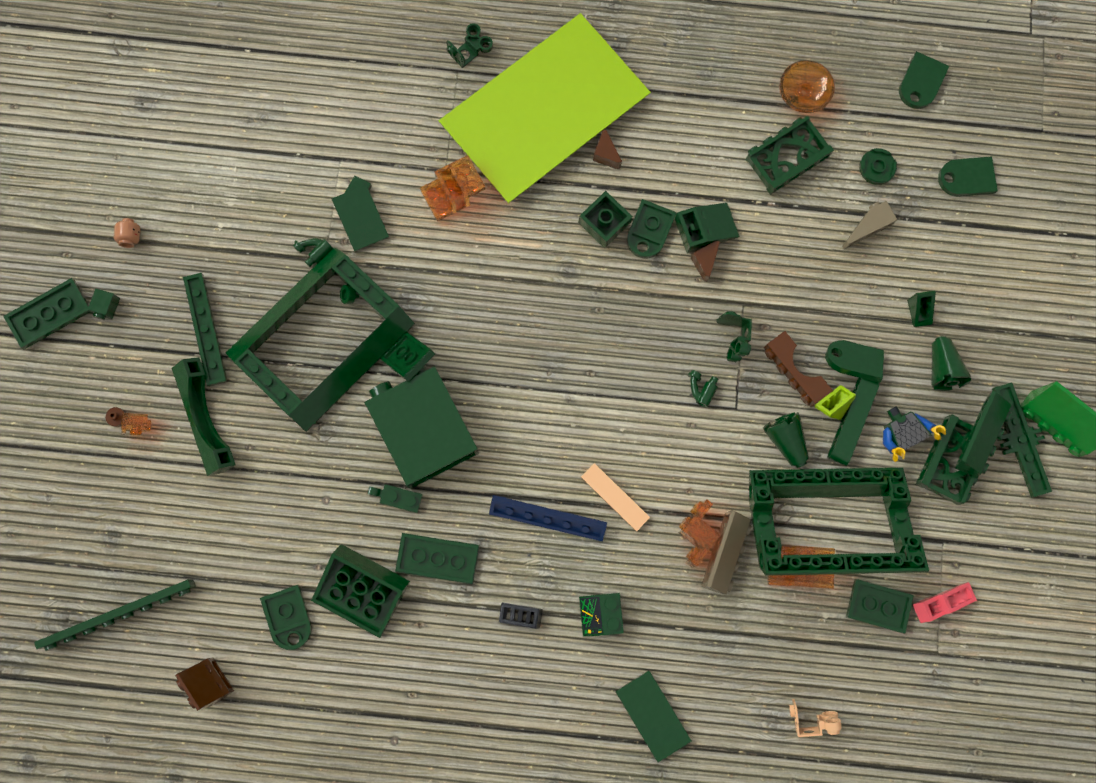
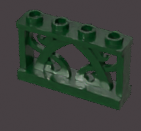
[745,116,834,195]
[915,414,978,505]

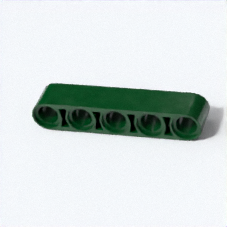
[827,378,880,466]

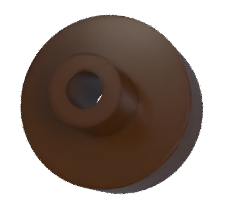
[105,407,127,427]

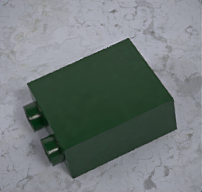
[364,366,479,489]

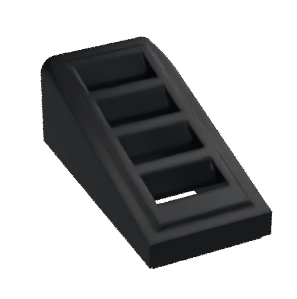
[499,602,543,629]

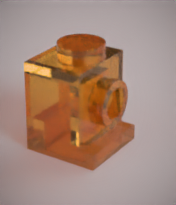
[121,413,151,435]

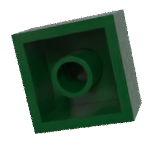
[578,191,633,248]

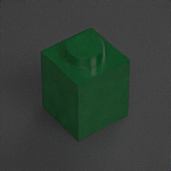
[88,288,120,320]

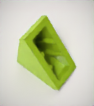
[815,385,856,420]

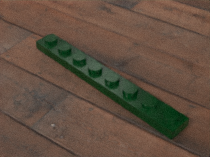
[34,579,196,651]

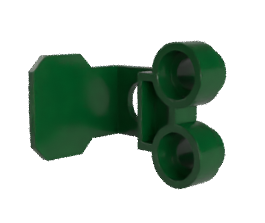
[446,23,493,68]
[716,311,752,363]

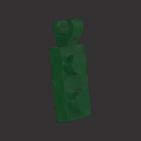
[367,484,423,513]

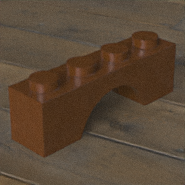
[764,331,833,407]

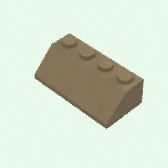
[701,510,752,594]

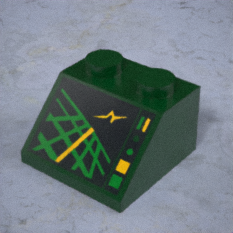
[579,593,624,636]

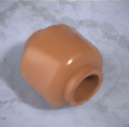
[114,218,140,248]

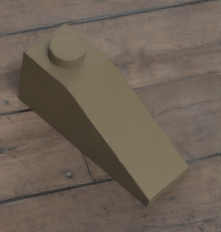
[842,201,897,249]

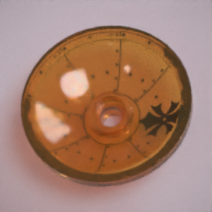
[779,60,835,113]

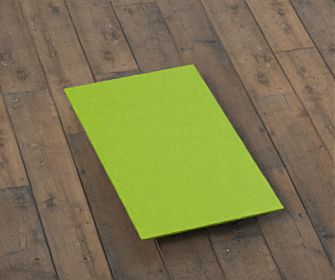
[438,13,651,204]

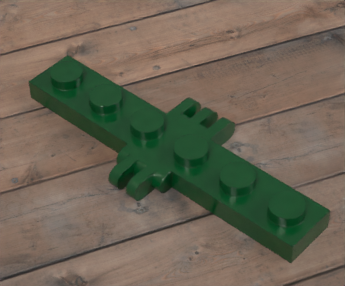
[992,382,1052,498]

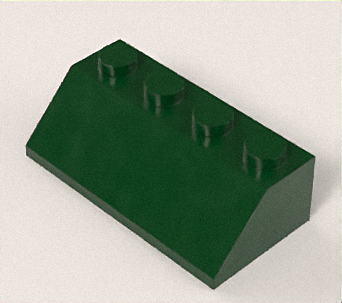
[955,390,1012,478]

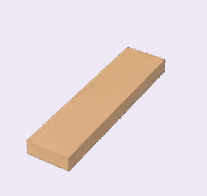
[581,463,650,532]

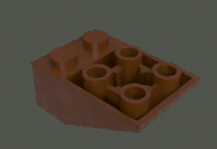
[175,657,234,711]

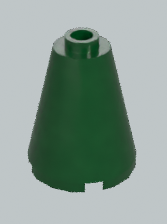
[931,336,971,391]
[763,412,809,468]

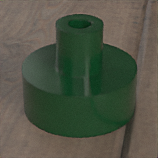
[340,285,360,304]

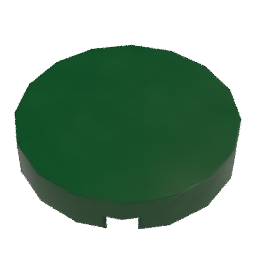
[859,148,897,185]

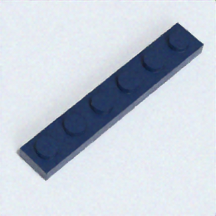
[489,495,607,542]

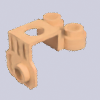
[789,699,842,737]

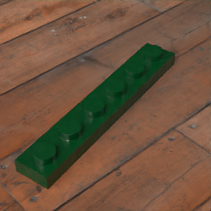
[183,273,228,387]

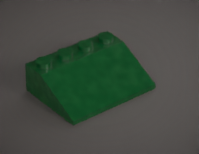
[311,544,410,638]

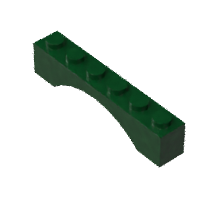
[172,357,236,476]

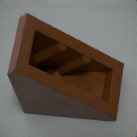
[593,129,622,169]
[691,241,720,282]

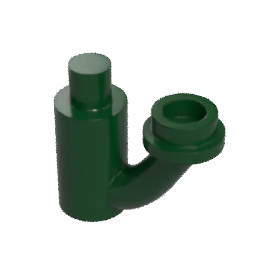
[292,238,333,267]
[688,370,719,408]

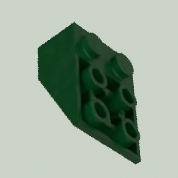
[675,203,740,253]

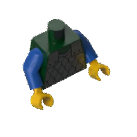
[883,406,946,462]

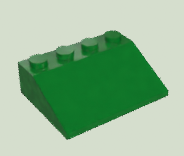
[1021,381,1096,457]

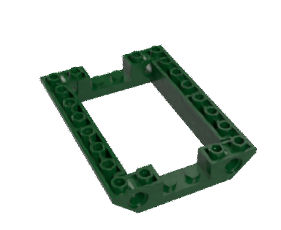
[226,247,415,432]
[749,467,929,576]

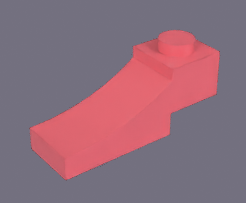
[913,582,977,623]

